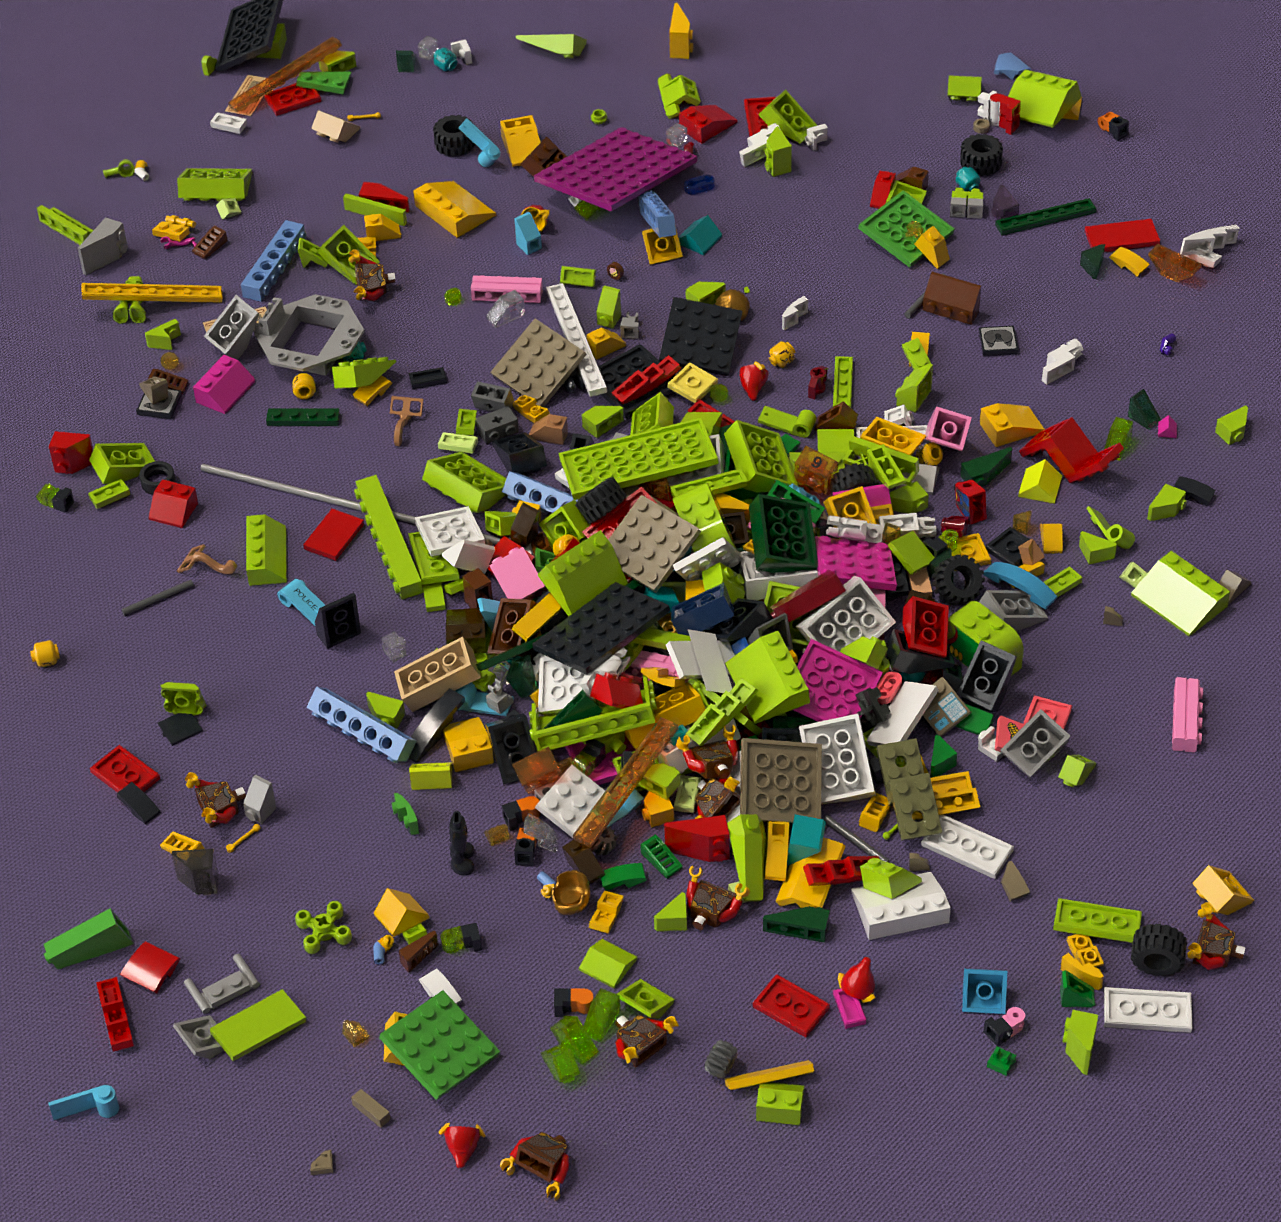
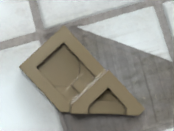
[1000,861,1030,901]

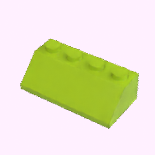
[630,392,674,435]
[246,514,287,586]

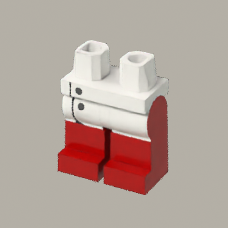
[977,91,1021,135]

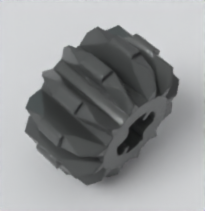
[582,821,618,856]
[705,1040,737,1078]

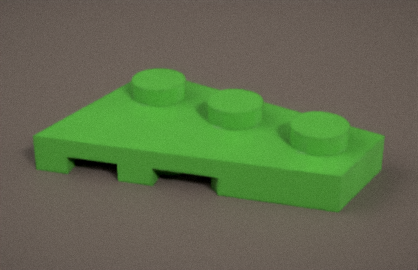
[296,72,351,94]

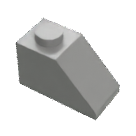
[243,775,276,824]

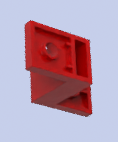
[1019,417,1124,483]

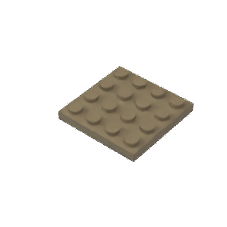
[490,318,587,407]
[608,495,701,593]
[740,738,822,824]

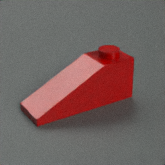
[359,182,410,213]

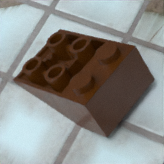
[520,137,567,177]

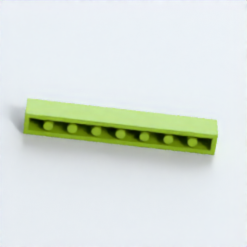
[354,475,423,600]

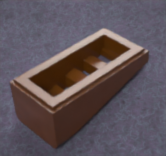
[192,225,228,259]
[148,368,189,394]
[399,930,438,973]

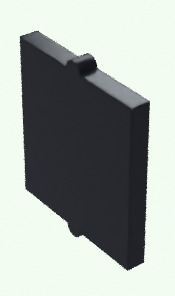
[158,713,203,746]

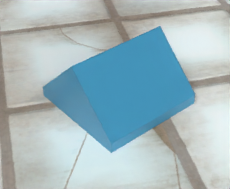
[962,968,1008,1014]

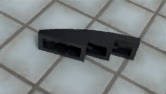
[409,688,465,763]

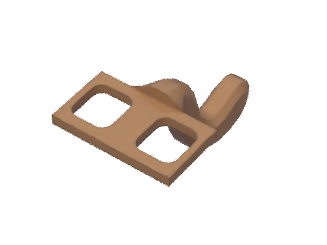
[389,396,424,446]
[177,544,237,574]

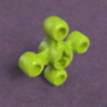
[295,901,352,954]

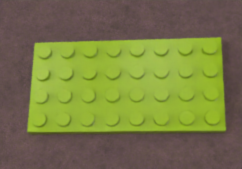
[558,418,719,500]

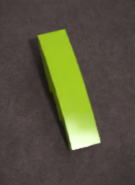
[686,678,758,746]

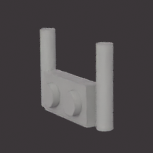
[184,954,260,1014]

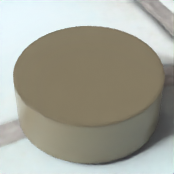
[973,118,990,134]

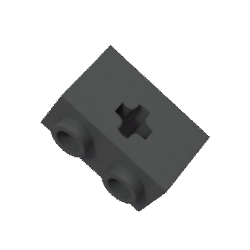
[471,381,514,412]
[476,406,519,444]

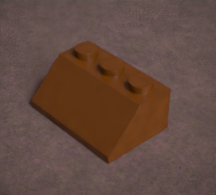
[923,272,981,325]
[487,598,539,662]

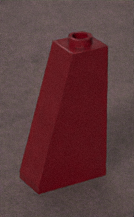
[770,570,846,623]

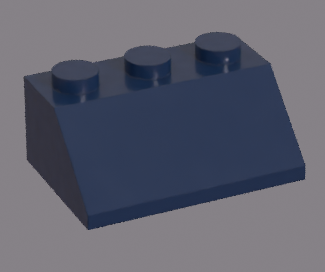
[671,583,734,636]

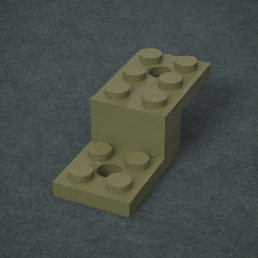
[876,738,942,841]

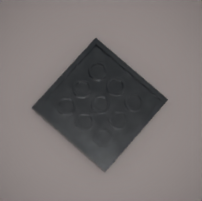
[659,297,743,376]
[598,344,676,418]

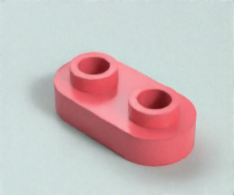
[876,671,902,704]

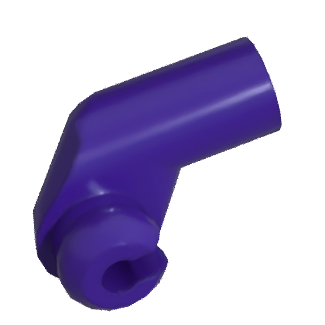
[1160,333,1176,356]

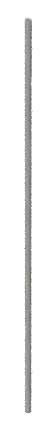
[201,464,669,581]

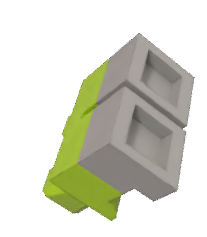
[950,188,983,219]

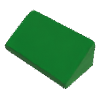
[956,704,994,735]

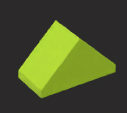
[1079,531,1117,565]
[654,892,687,931]

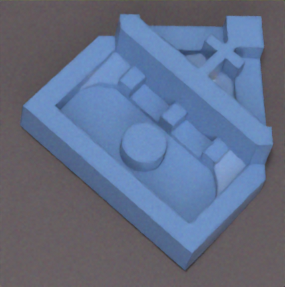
[994,52,1031,80]

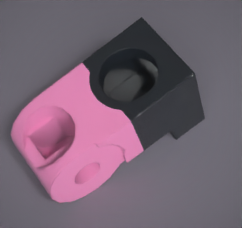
[983,1007,1025,1047]

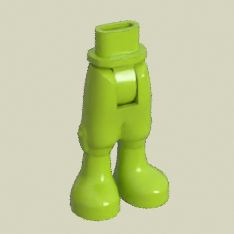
[113,276,146,324]

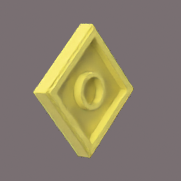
[668,362,718,403]

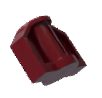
[808,366,828,400]
[941,516,969,538]

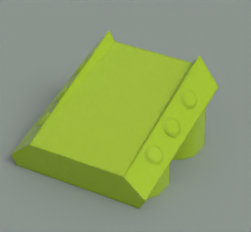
[160,682,207,716]

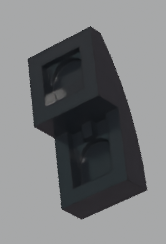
[1173,476,1216,506]
[116,782,161,825]

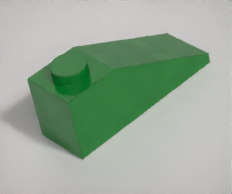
[767,480,825,524]

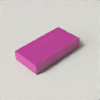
[833,989,866,1029]

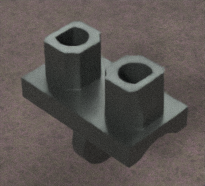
[855,687,891,726]

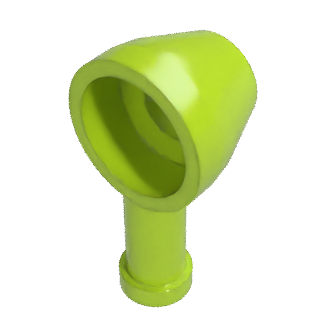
[103,159,135,178]

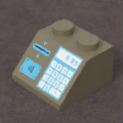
[923,677,971,737]

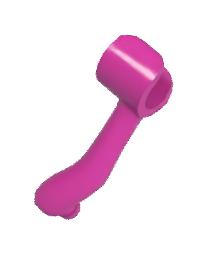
[161,236,197,249]

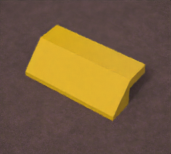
[893,771,980,820]
[775,837,846,908]

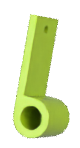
[758,406,817,438]
[1086,506,1135,549]

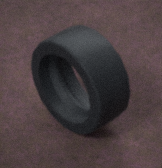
[139,461,176,495]

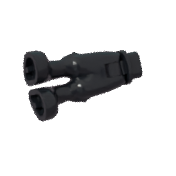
[449,811,475,876]

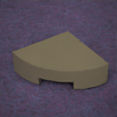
[1103,606,1123,626]
[909,853,930,871]
[310,1150,333,1175]

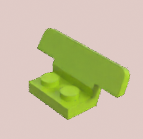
[658,73,701,119]

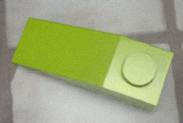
[867,444,906,489]

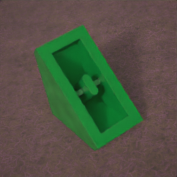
[930,735,957,778]
[1060,970,1095,1007]

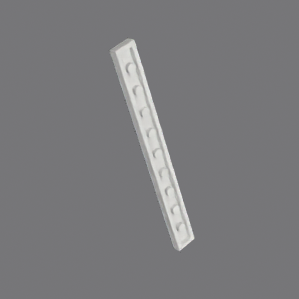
[546,283,607,397]

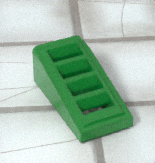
[640,835,683,879]

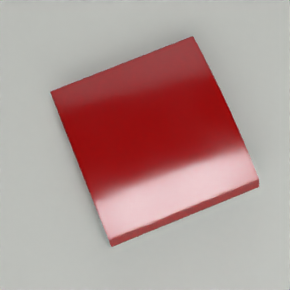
[120,941,180,994]

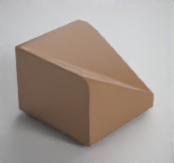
[1018,539,1045,565]

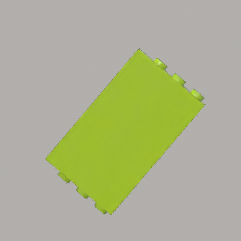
[529,675,657,753]

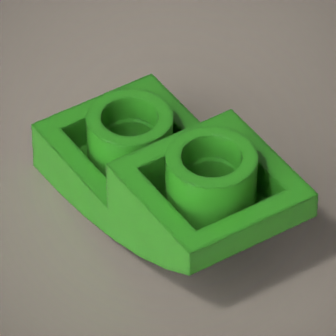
[391,793,419,835]

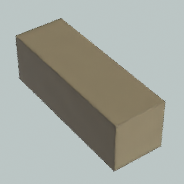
[351,1089,391,1128]

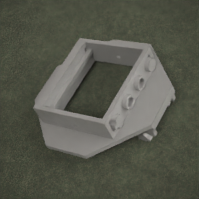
[254,294,365,376]

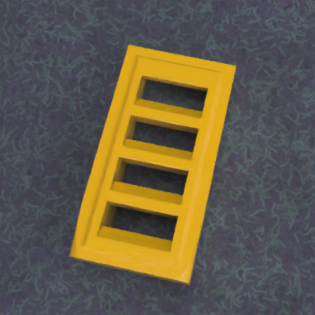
[859,793,891,832]
[160,831,206,866]

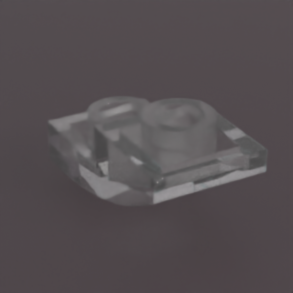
[524,814,558,853]

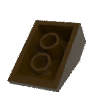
[446,608,486,654]

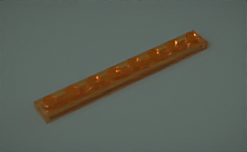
[228,37,342,112]
[573,717,678,848]

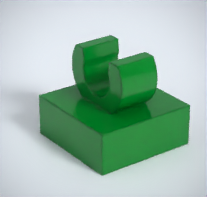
[987,1047,1017,1076]

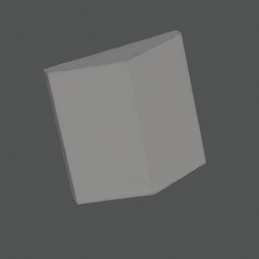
[173,1015,224,1059]

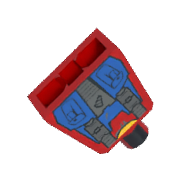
[954,480,987,525]

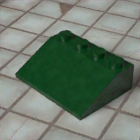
[749,494,818,573]

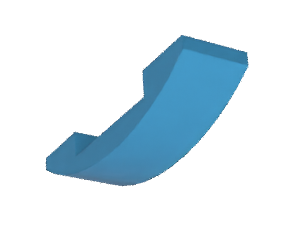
[983,562,1057,609]

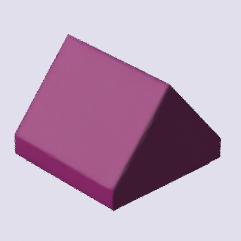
[1158,415,1177,438]

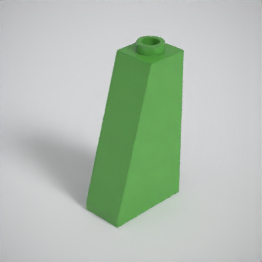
[44,908,133,969]

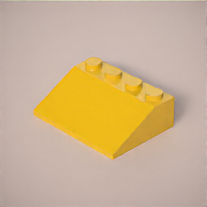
[413,181,496,238]

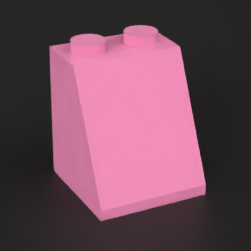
[924,406,972,451]
[489,547,547,600]

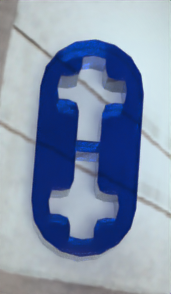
[684,175,715,195]

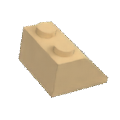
[311,110,360,143]

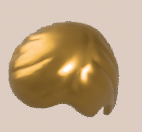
[715,289,750,321]
[552,870,591,915]

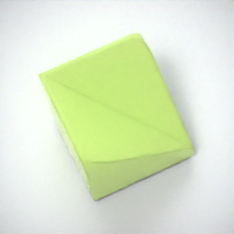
[216,198,241,219]
[1119,562,1147,588]

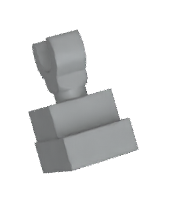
[620,312,639,339]
[486,679,514,714]

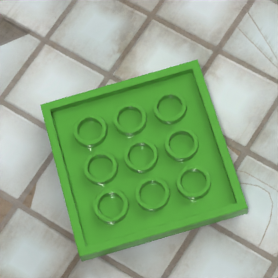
[858,190,954,267]
[379,990,500,1100]

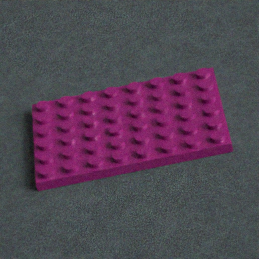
[534,127,697,212]

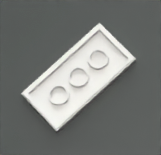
[666,641,735,679]
[866,681,939,746]
[921,815,1014,879]
[1104,987,1192,1033]

